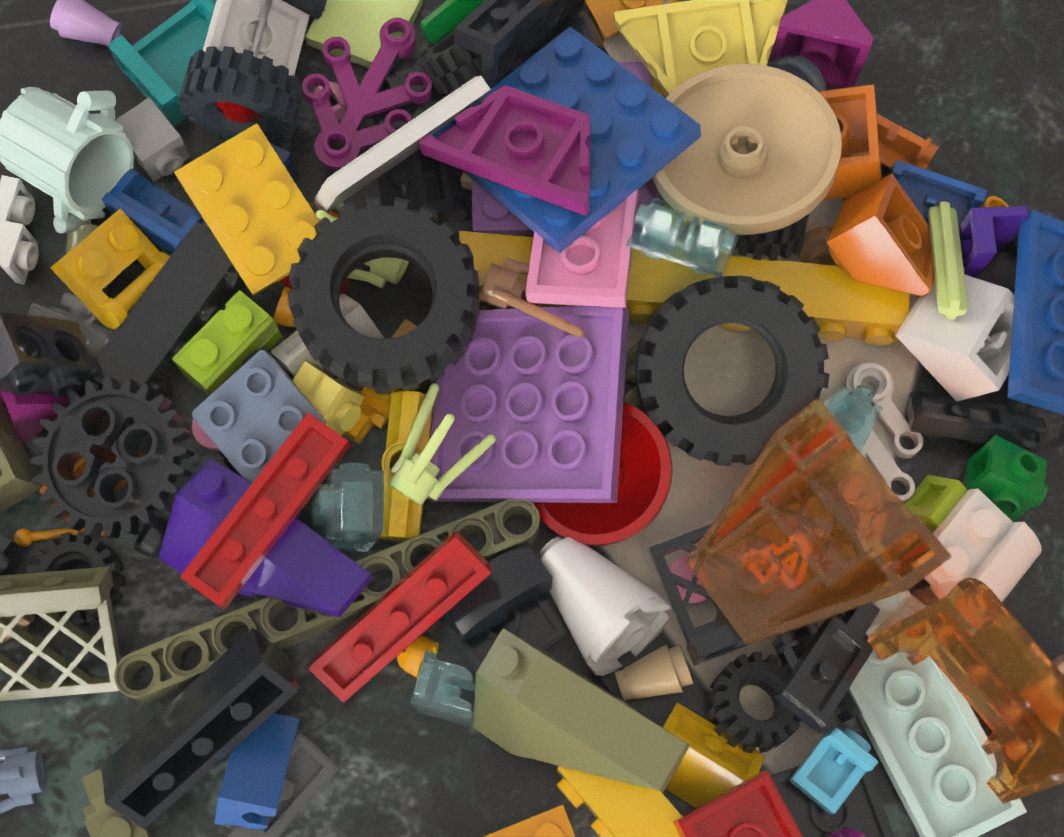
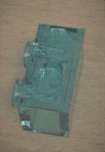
[311,463,384,552]

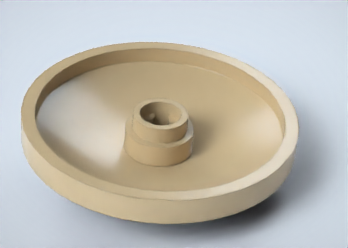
[652,64,842,235]

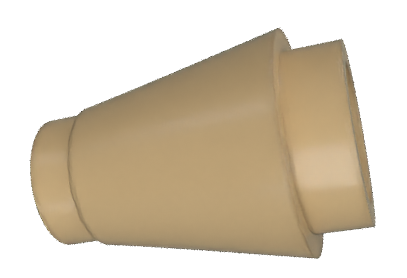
[615,644,694,701]

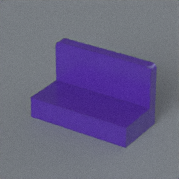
[959,206,1030,278]

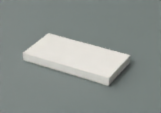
[314,76,491,213]

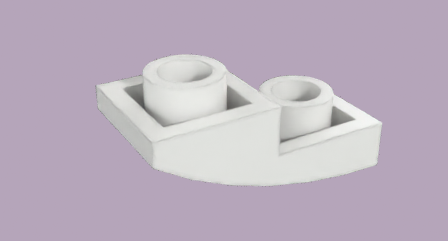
[0,175,39,285]

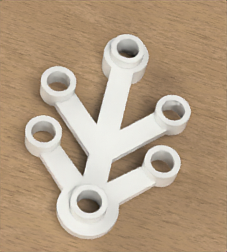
[791,362,923,533]

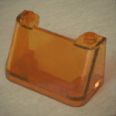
[866,578,1064,804]

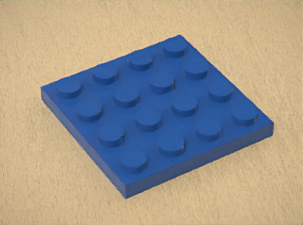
[432,26,701,254]
[1008,210,1064,415]

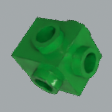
[964,435,1048,522]

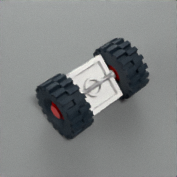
[178,0,327,145]

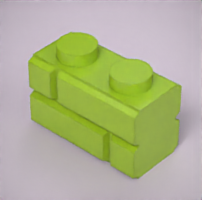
[172,290,282,397]

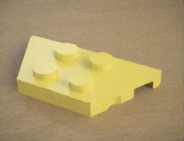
[613,0,788,97]

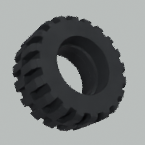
[288,197,480,394]
[635,275,830,466]

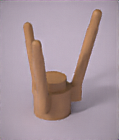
[479,257,584,337]

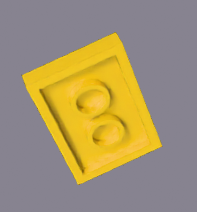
[174,123,319,297]

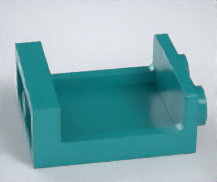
[107,0,216,127]

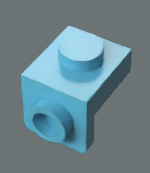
[789,727,878,815]

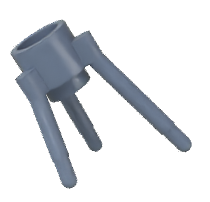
[0,746,46,814]

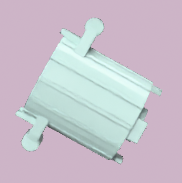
[0,87,134,234]

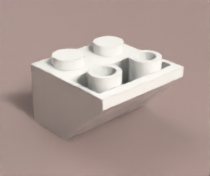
[895,274,1014,401]

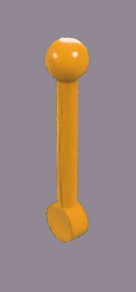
[14,527,110,547]

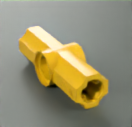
[377,391,433,542]

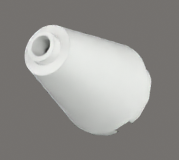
[539,536,672,676]

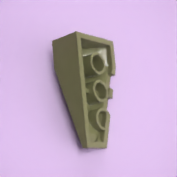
[473,628,690,792]

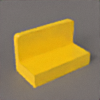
[663,702,765,808]

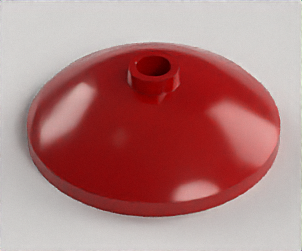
[532,402,673,546]

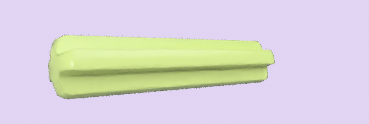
[928,201,968,320]

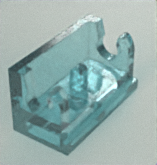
[410,651,475,727]

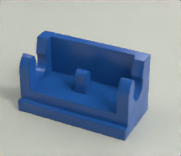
[887,160,988,227]
[101,169,210,254]
[214,713,299,830]

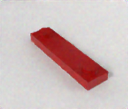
[180,412,351,610]
[308,530,492,703]

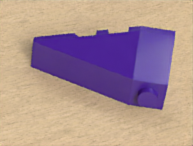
[159,458,372,617]

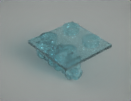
[626,197,741,277]

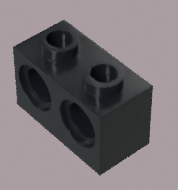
[0,311,98,398]

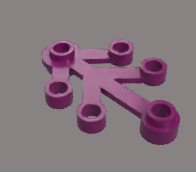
[302,18,433,170]

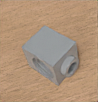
[115,97,191,182]

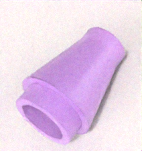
[50,0,122,46]

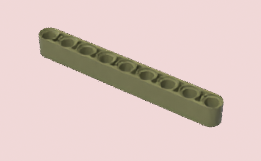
[114,499,540,703]

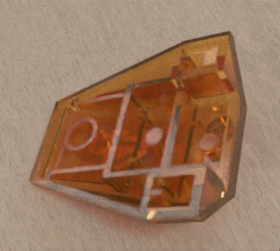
[686,398,951,645]

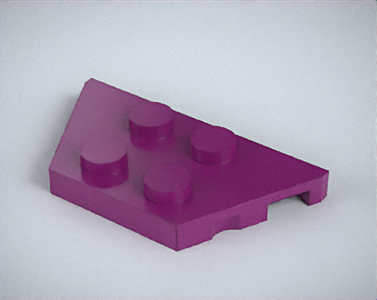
[419,85,592,216]

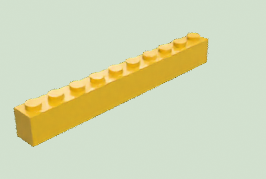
[458,230,910,346]

